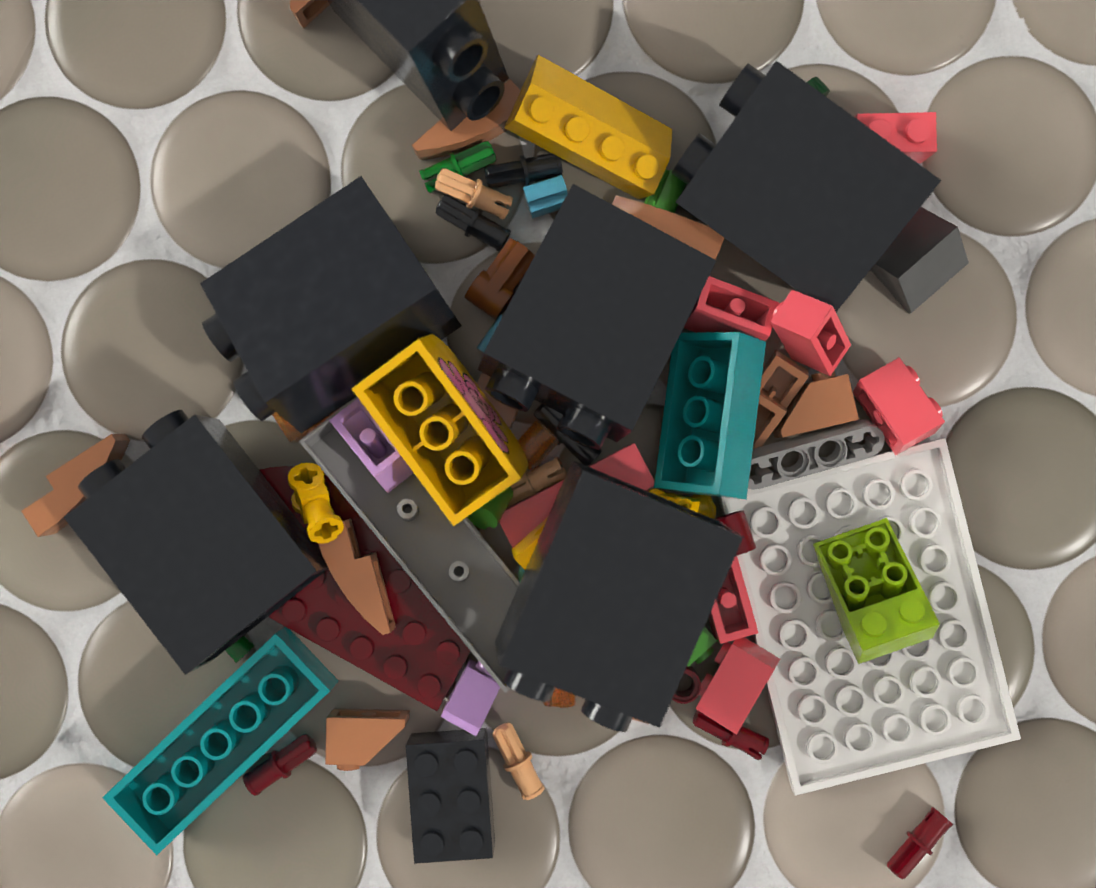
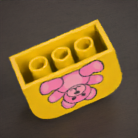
[352,334,528,526]

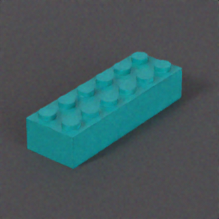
[102,627,339,855]

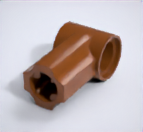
[464,238,535,320]

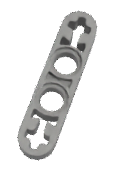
[748,419,885,490]

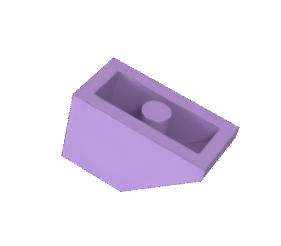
[329,398,414,493]
[441,659,500,736]

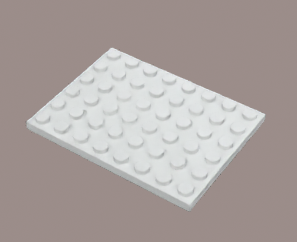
[718,438,1021,796]

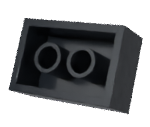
[406,728,495,864]

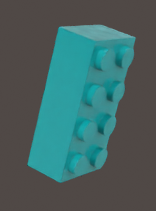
[654,332,766,500]

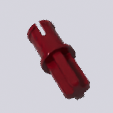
[692,710,769,761]
[243,734,317,796]
[887,807,953,879]

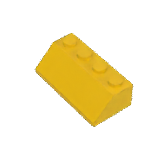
[504,55,673,199]

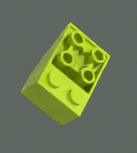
[813,518,940,664]

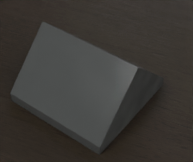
[871,207,969,314]

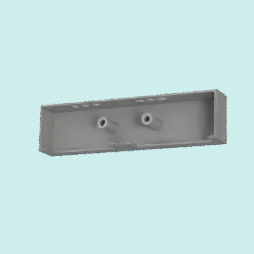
[299,397,520,693]

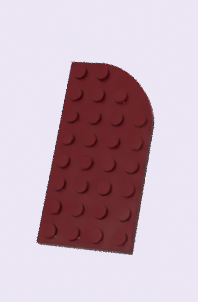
[259,466,471,711]

